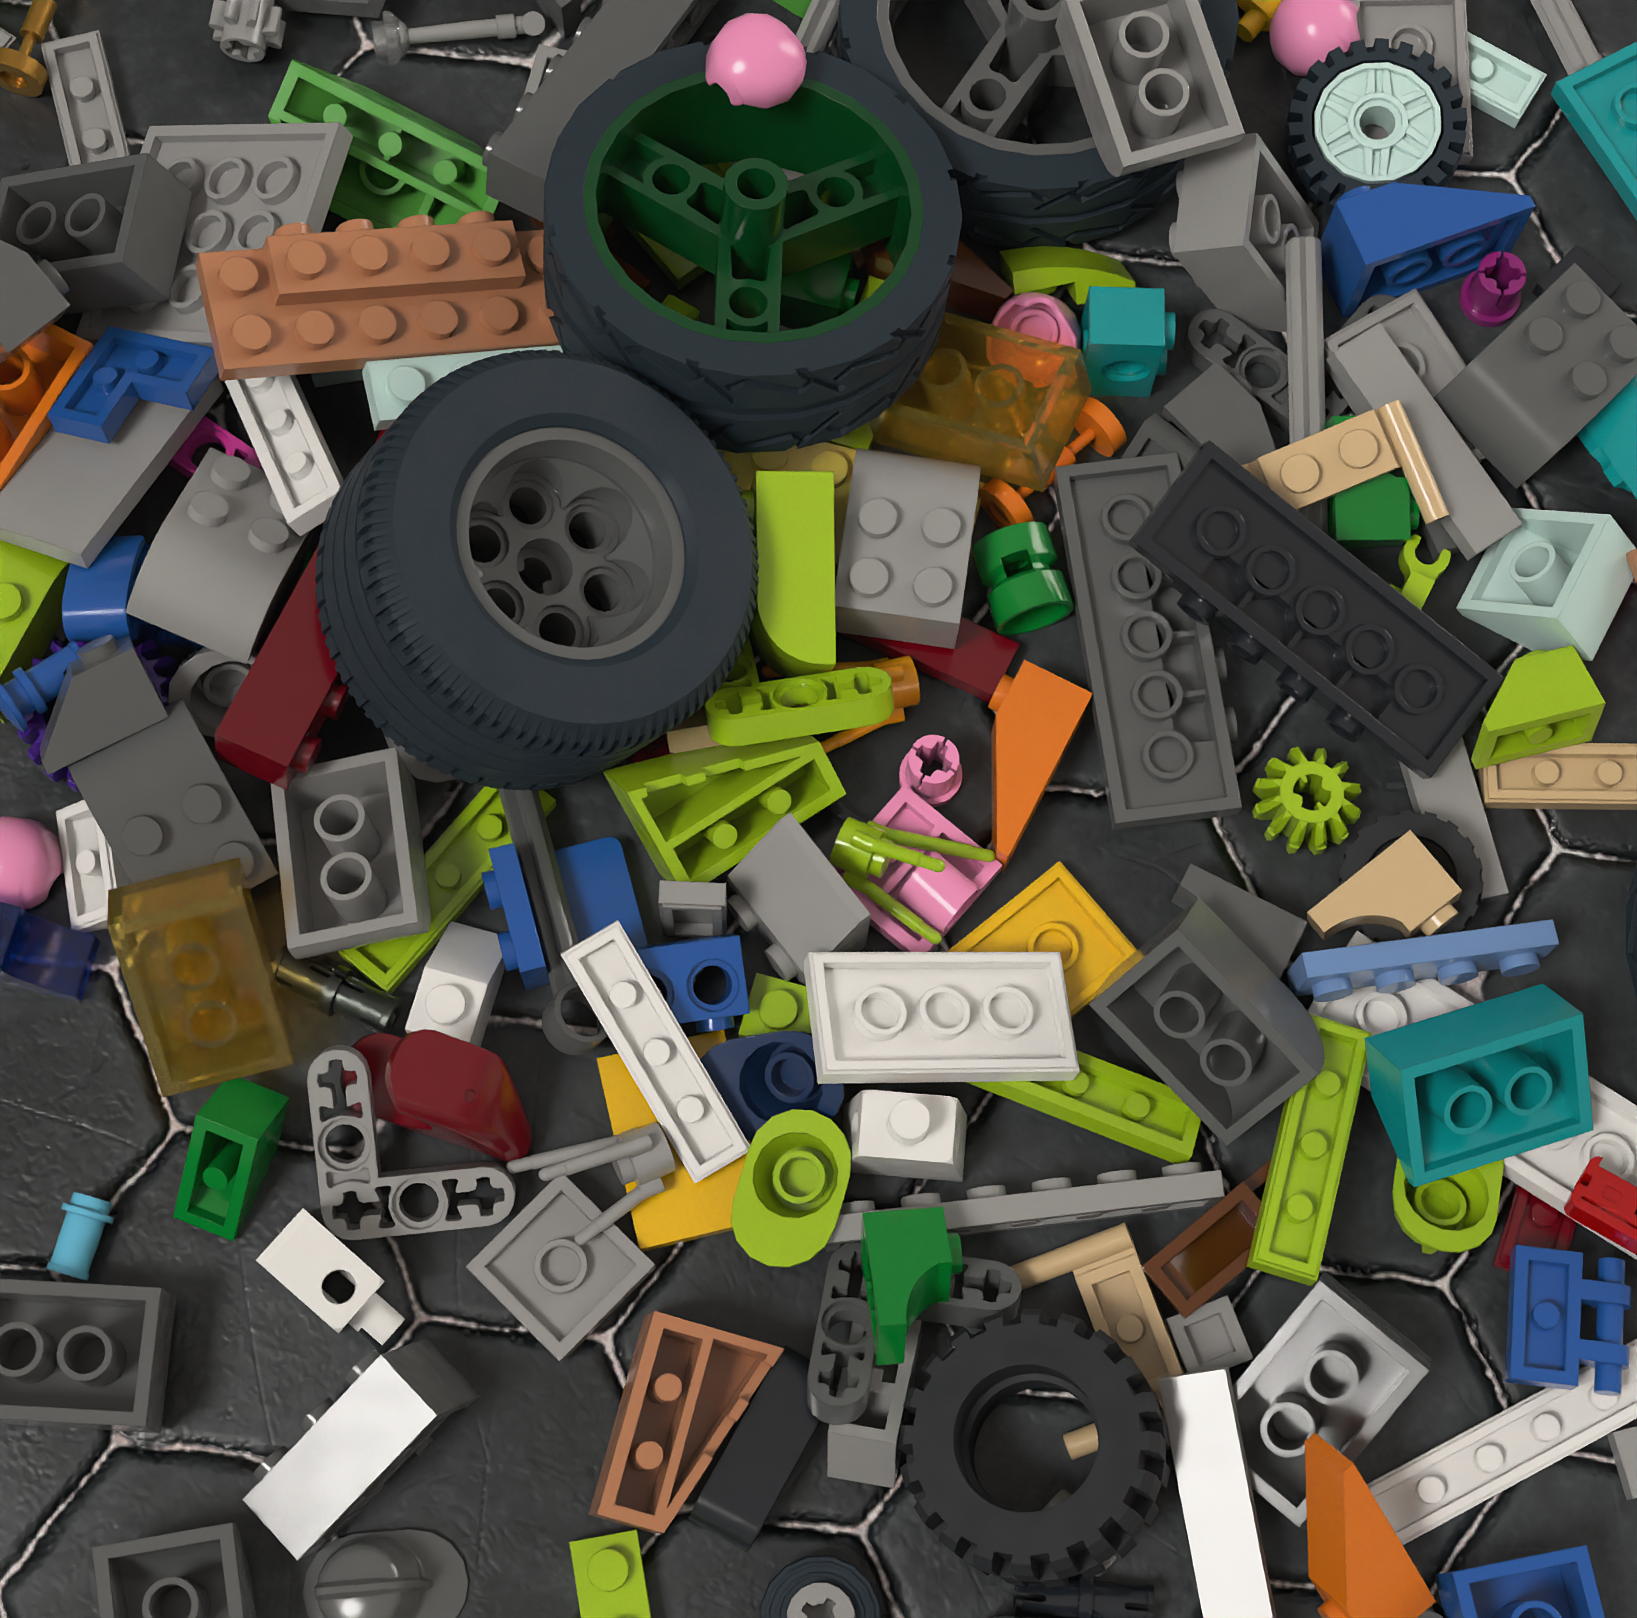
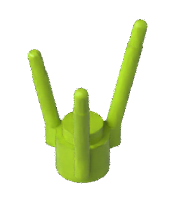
[830,817,995,944]

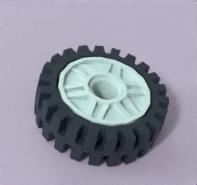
[1284,38,1467,215]

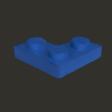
[47,326,218,444]

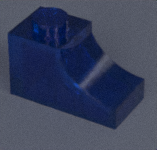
[0,902,101,1002]

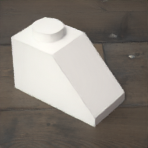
[405,921,505,1047]

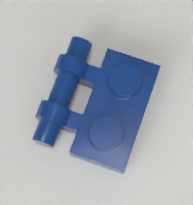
[1505,1245,1632,1396]

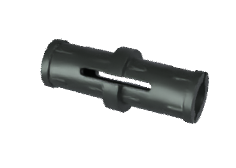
[267,945,403,1034]

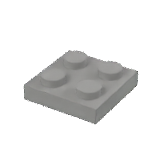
[466,1176,656,1363]

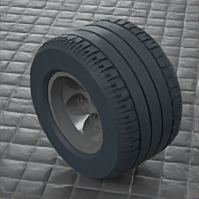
[315,349,759,791]

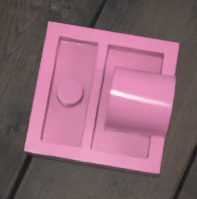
[833,785,1002,952]

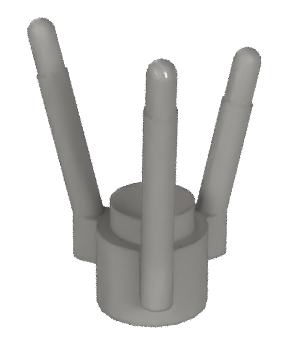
[506,1122,676,1245]

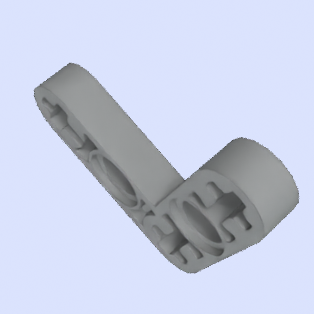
[307,1045,516,1240]

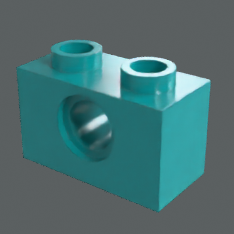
[1077,286,1176,397]

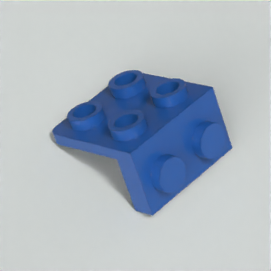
[481,837,648,990]

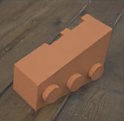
[589,1311,784,1533]

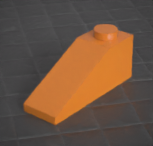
[988,660,1093,873]
[1304,1433,1436,1618]

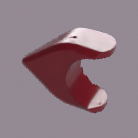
[340,1029,533,1162]

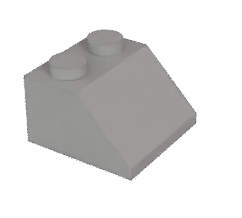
[727,813,871,986]

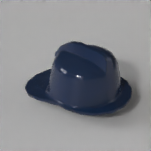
[700,1030,845,1140]

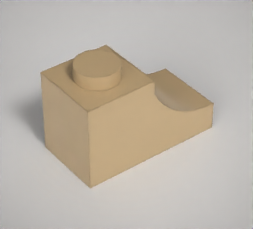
[1307,830,1462,940]

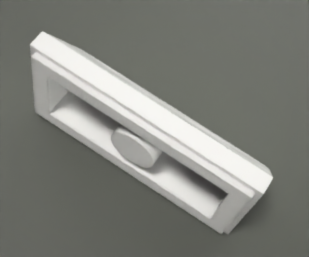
[56,800,150,934]

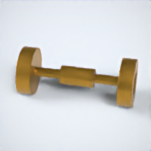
[0,0,57,97]

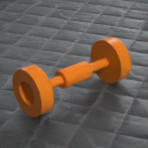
[978,397,1127,529]

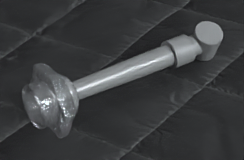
[371,11,545,65]

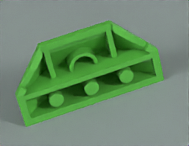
[268,60,501,229]

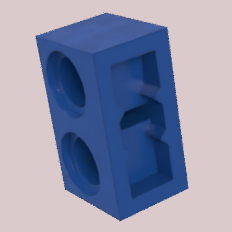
[634,933,750,1032]

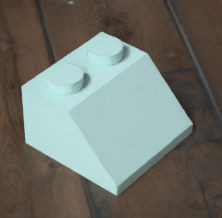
[1456,508,1636,661]

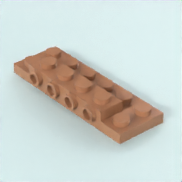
[195,211,560,381]

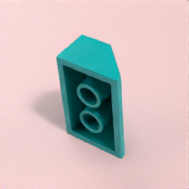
[1364,984,1593,1187]

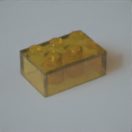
[868,312,1092,492]
[107,857,294,1097]

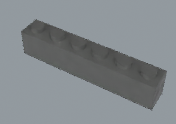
[482,0,719,222]

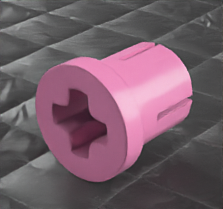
[899,735,963,807]

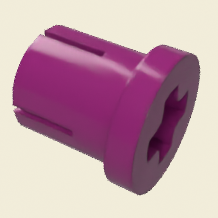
[1458,251,1526,327]

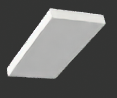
[803,952,1080,1084]

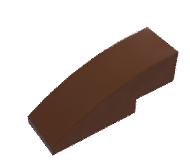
[1141,1159,1271,1320]

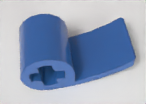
[62,535,146,642]

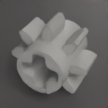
[208,0,286,62]

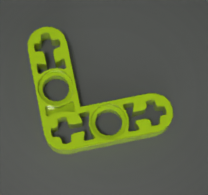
[703,634,894,746]

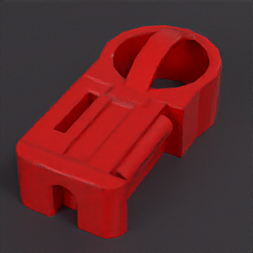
[1564,1156,1637,1255]

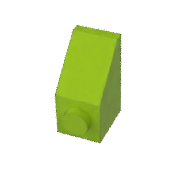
[1471,645,1606,769]

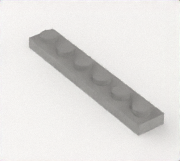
[825,1162,1225,1252]

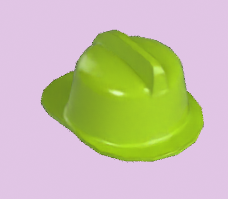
[731,1109,852,1268]
[1392,1157,1504,1254]

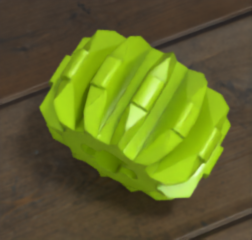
[1252,746,1361,855]

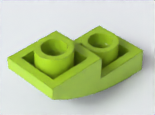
[999,246,1135,305]

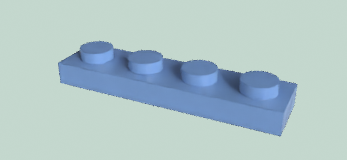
[1286,919,1559,1002]

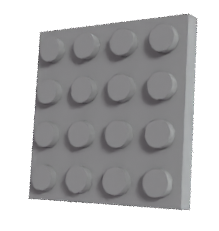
[75,122,353,348]

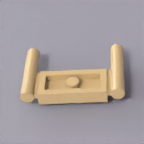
[1241,399,1450,525]
[1010,1222,1185,1460]

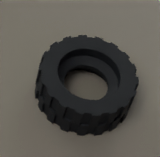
[1338,810,1484,943]

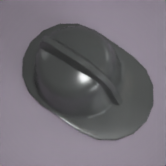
[303,1529,468,1618]

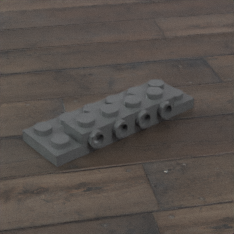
[1053,452,1242,830]

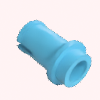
[46,1191,114,1280]

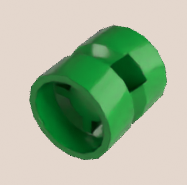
[971,521,1075,636]

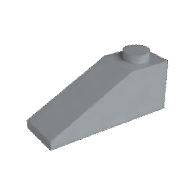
[827,1276,924,1488]

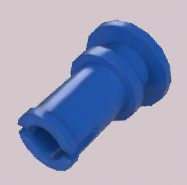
[0,641,80,733]

